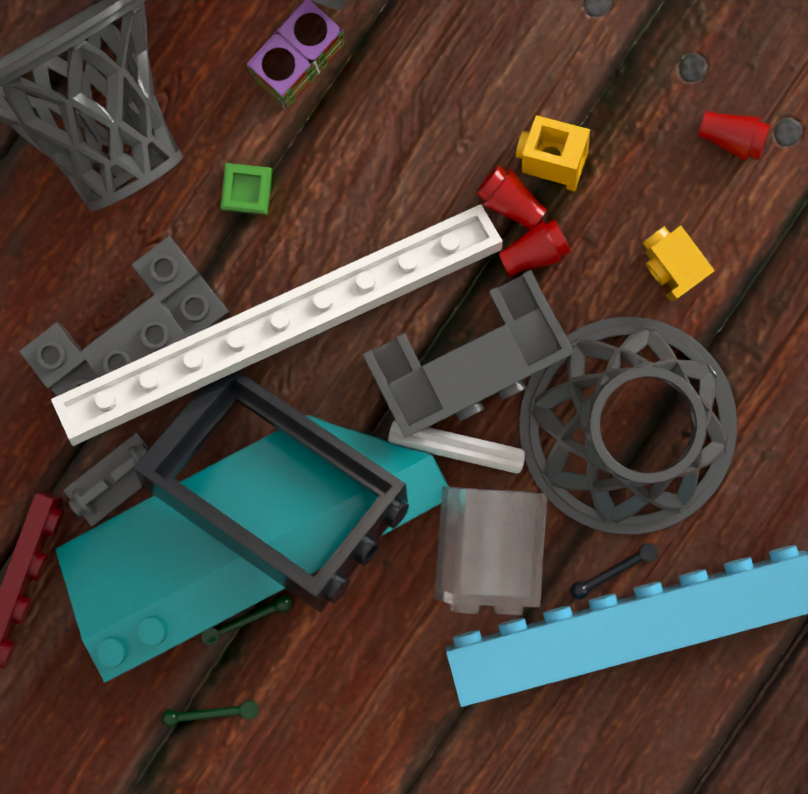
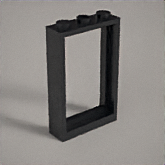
[134,371,409,613]

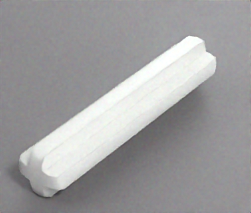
[388,420,525,473]

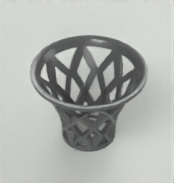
[0,0,183,211]
[519,317,737,534]

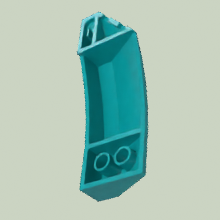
[55,415,454,683]

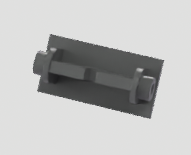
[63,433,149,527]

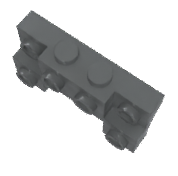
[19,236,231,396]
[363,270,575,438]

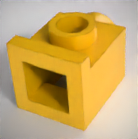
[516,115,590,191]
[642,226,715,302]

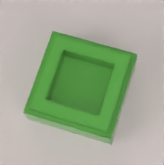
[220,163,273,216]

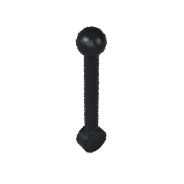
[570,543,658,600]

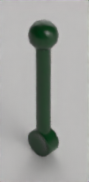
[201,594,292,645]
[161,700,259,727]

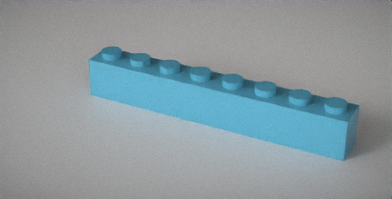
[445,545,808,707]

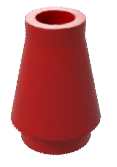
[698,110,771,162]
[475,164,547,230]
[498,219,571,277]

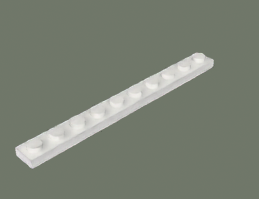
[51,204,503,446]

